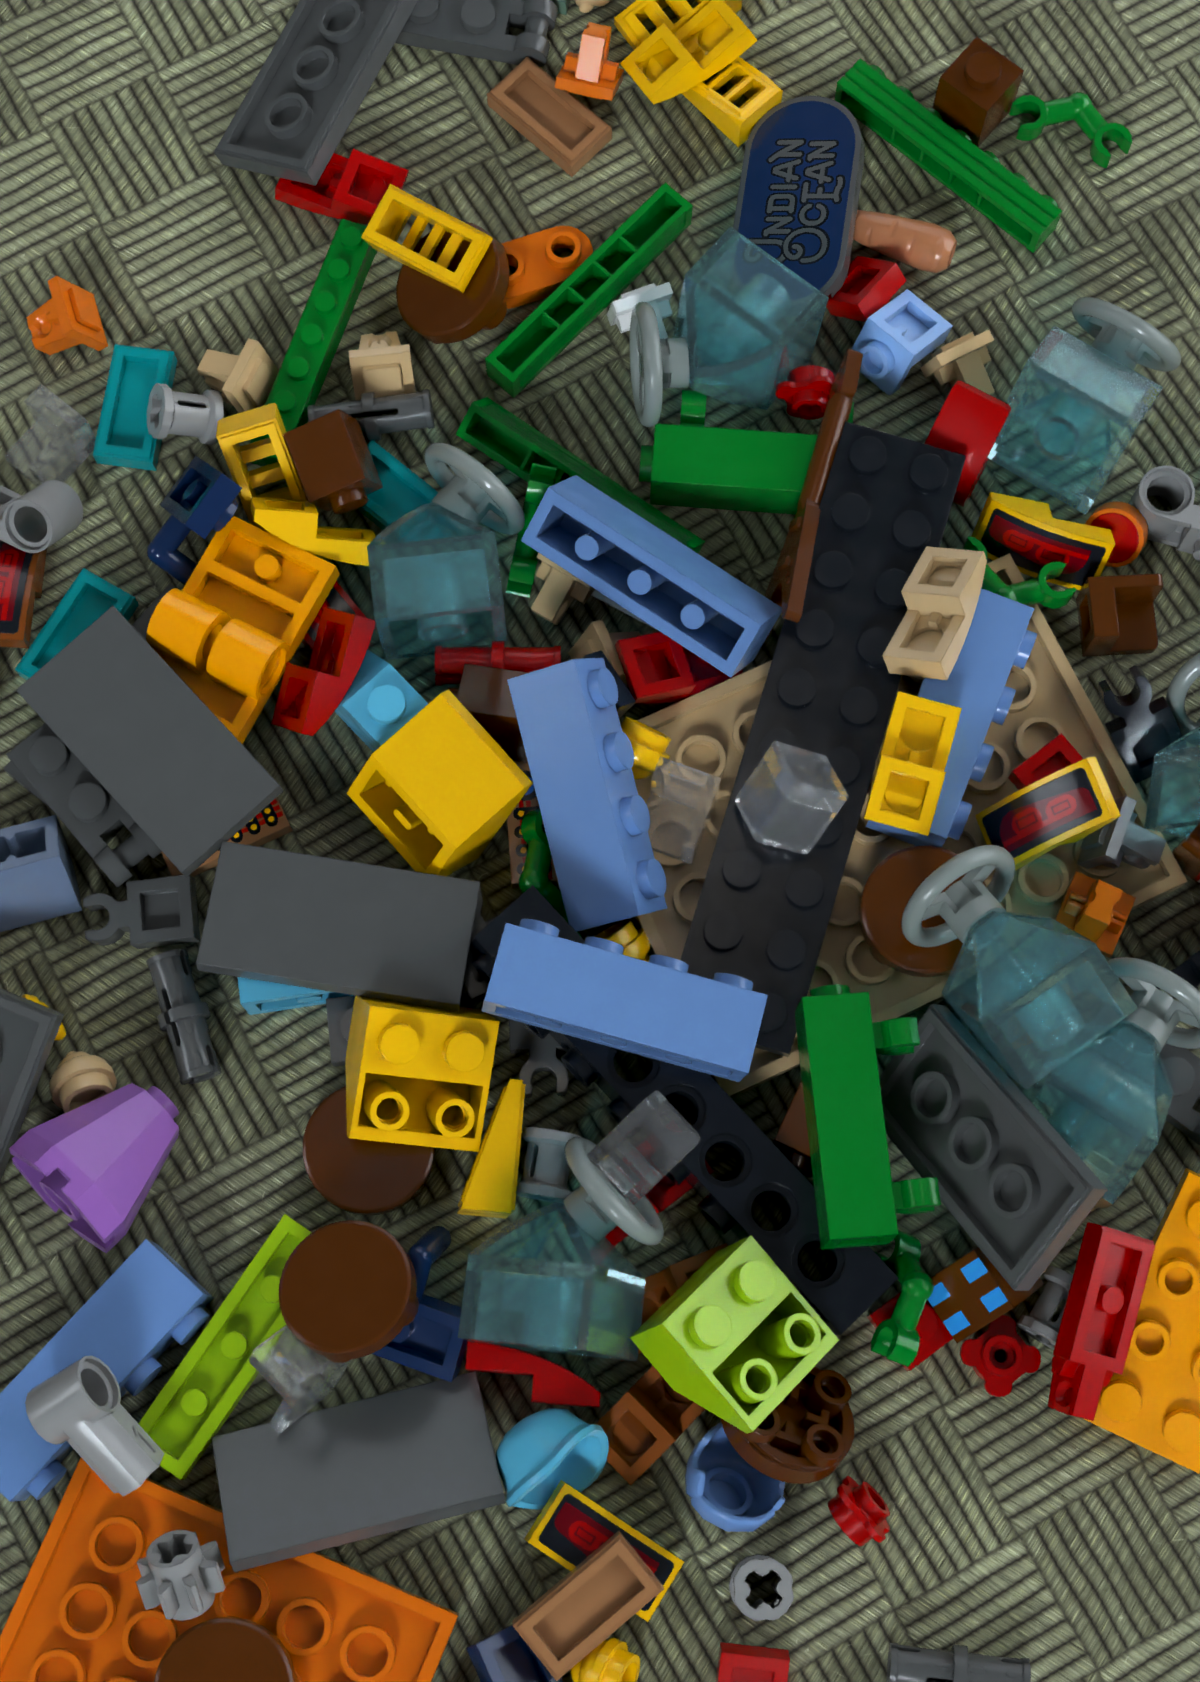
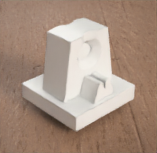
[607,282,673,339]

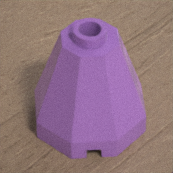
[9,1083,179,1254]

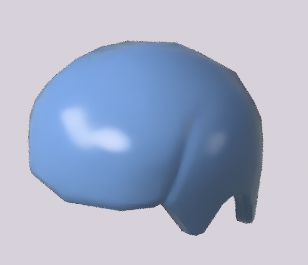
[685,1423,785,1532]

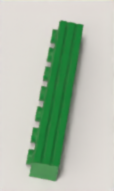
[834,59,1062,253]
[485,182,693,398]
[249,219,378,467]
[456,397,705,553]

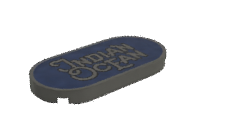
[728,96,865,320]

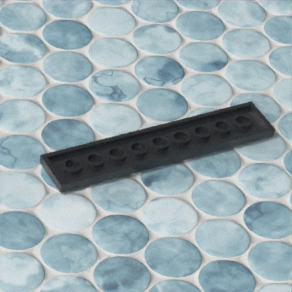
[680,421,966,1057]

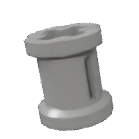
[147,383,224,445]
[516,1127,580,1203]
[1016,1266,1073,1350]
[729,1554,794,1621]

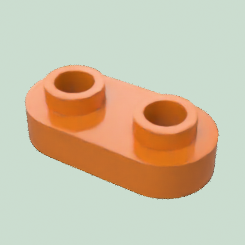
[501,225,593,309]

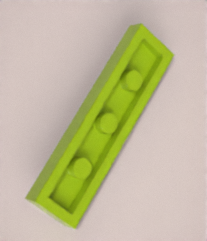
[138,1214,312,1480]

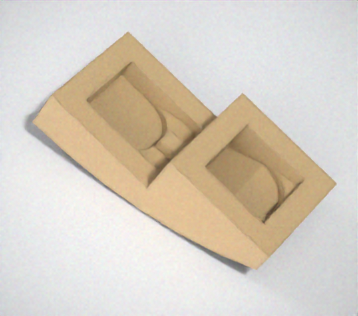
[882,546,987,680]

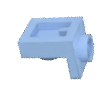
[852,289,953,395]

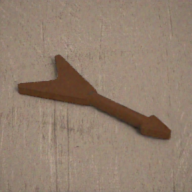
[765,348,863,639]

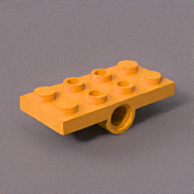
[146,515,340,745]
[1084,1168,1200,1474]

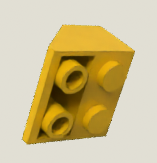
[347,689,533,876]
[345,996,500,1152]

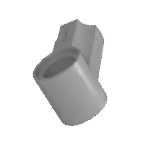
[25,1356,164,1496]

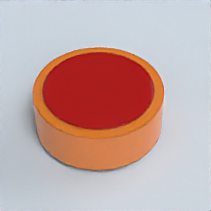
[1085,501,1148,567]

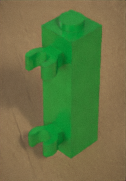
[639,390,854,515]
[795,984,941,1250]

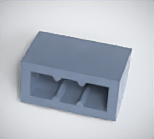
[0,815,82,932]

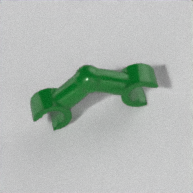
[1009,92,1132,168]
[506,463,556,598]
[963,536,1077,609]
[519,808,582,937]
[871,1230,934,1367]

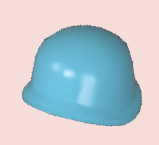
[496,1408,609,1510]

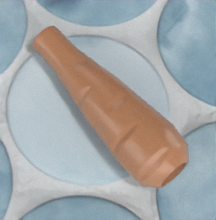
[853,210,957,273]

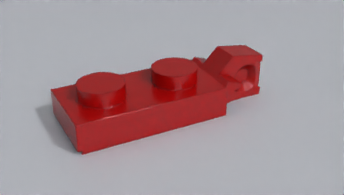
[1048,1222,1155,1421]

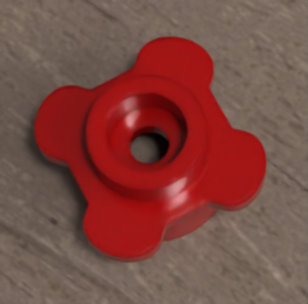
[776,365,835,420]
[960,1315,1041,1397]
[828,1476,890,1547]

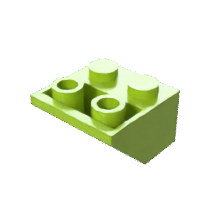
[629,1235,839,1433]

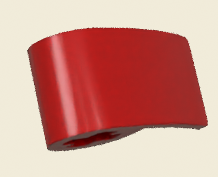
[924,381,1011,507]

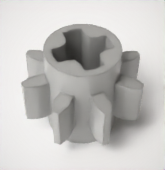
[136,1530,225,1621]

